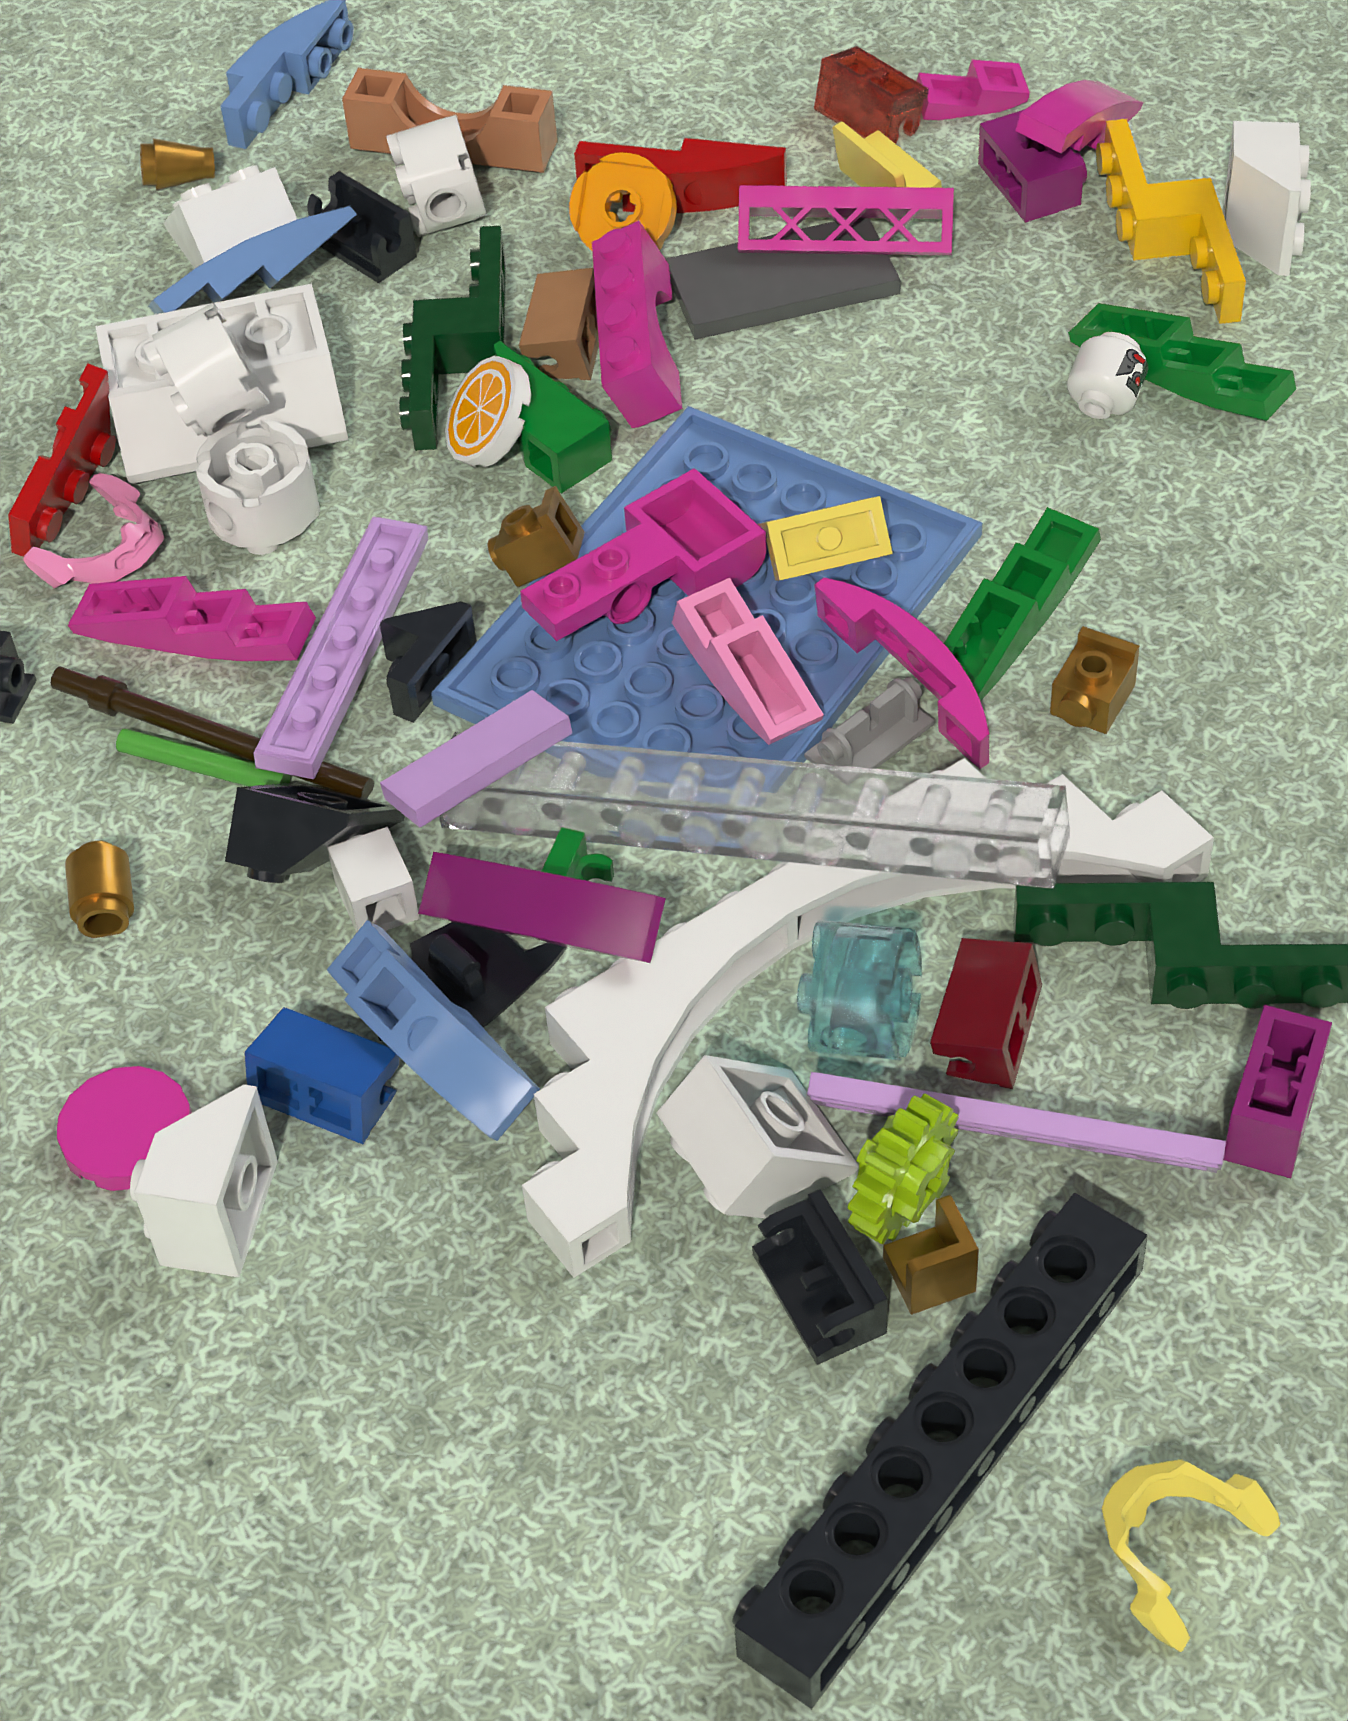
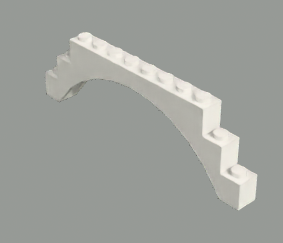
[522,758,1214,1278]

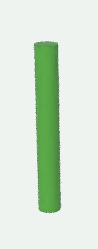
[116,728,290,786]

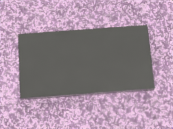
[665,218,900,340]

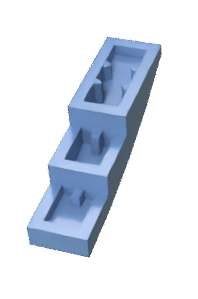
[148,206,357,314]

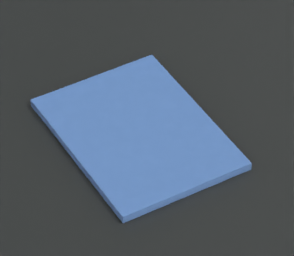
[431,406,982,845]

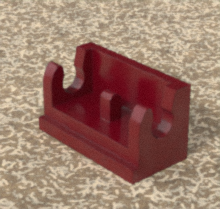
[930,938,1042,1090]

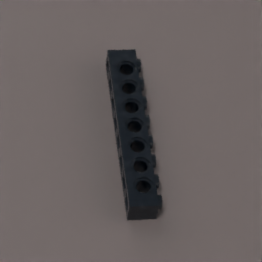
[732,1192,1148,1709]

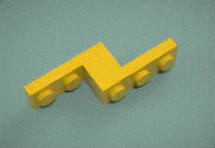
[1096,119,1246,324]

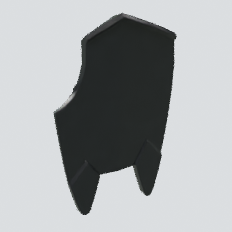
[378,922,567,1042]

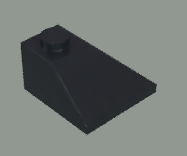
[225,782,405,883]

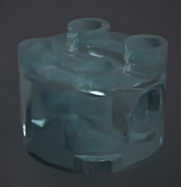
[797,920,922,1060]

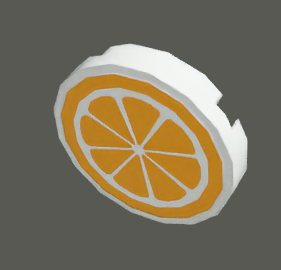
[445,356,531,468]

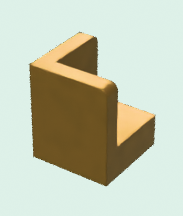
[883,1195,979,1315]

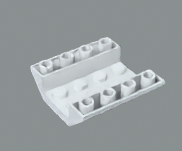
[95,284,348,484]

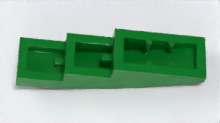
[1068,303,1297,421]
[944,507,1101,701]

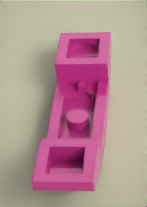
[814,577,989,769]

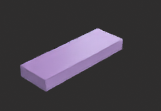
[380,690,572,828]

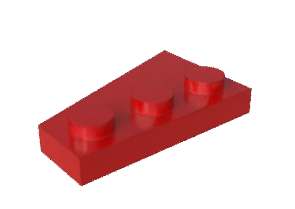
[8,363,116,557]

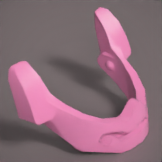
[23,473,164,588]

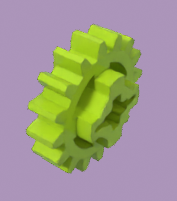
[847,1093,959,1245]

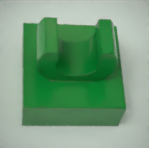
[541,827,614,882]

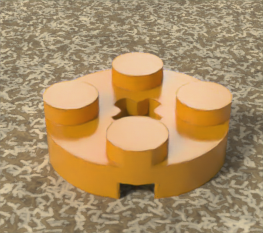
[569,153,676,251]

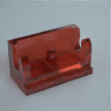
[814,46,929,144]

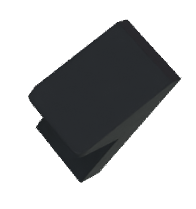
[380,601,477,723]

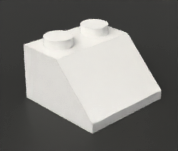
[656,1055,859,1218]
[130,1085,278,1277]

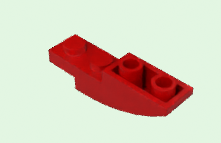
[574,138,787,213]

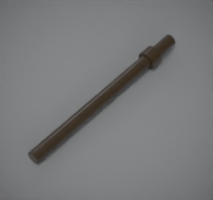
[51,666,374,799]

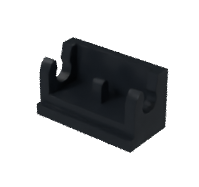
[307,171,417,284]
[752,1189,887,1365]

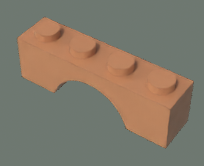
[342,68,557,173]

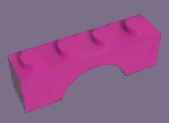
[592,221,683,428]

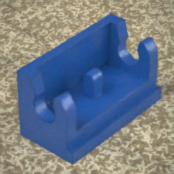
[244,1007,399,1144]

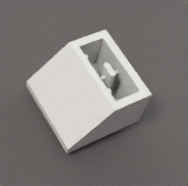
[1223,121,1311,276]
[164,165,297,269]

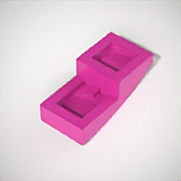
[914,59,1030,120]

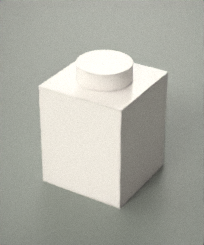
[327,827,420,933]

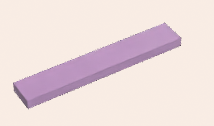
[254,517,428,779]
[807,1072,1226,1173]

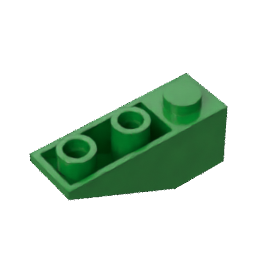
[494,341,612,494]

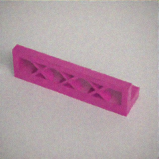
[738,185,954,255]

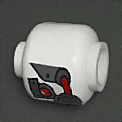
[1067,332,1149,419]

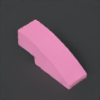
[672,578,824,745]

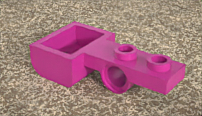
[520,468,766,641]

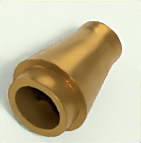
[140,138,215,190]

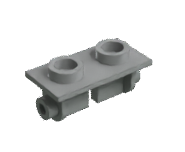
[804,677,935,790]

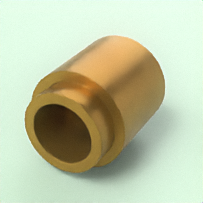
[65,841,134,938]

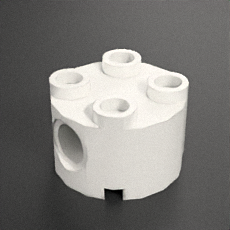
[386,115,487,237]
[143,303,269,436]
[195,420,320,555]

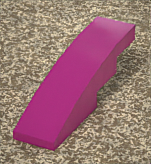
[1015,80,1143,153]
[68,576,316,661]

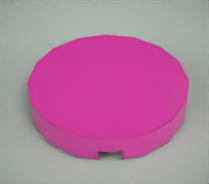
[57,1066,192,1191]

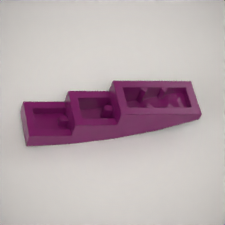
[418,852,666,963]

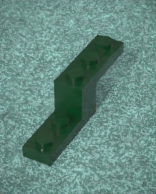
[399,225,506,451]
[1013,882,1348,1009]

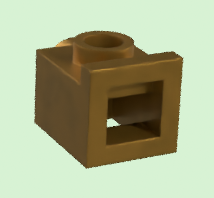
[487,486,585,588]
[1050,626,1140,734]

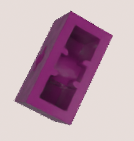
[978,109,1087,223]
[1223,1005,1333,1179]

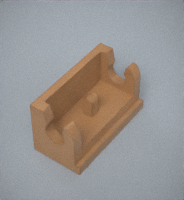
[519,268,599,380]

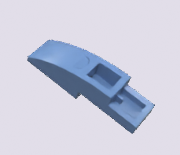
[220,0,353,149]
[327,920,540,1141]

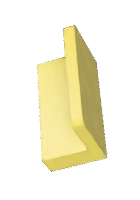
[832,121,942,188]
[758,496,893,581]

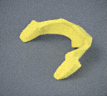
[1102,1459,1281,1652]

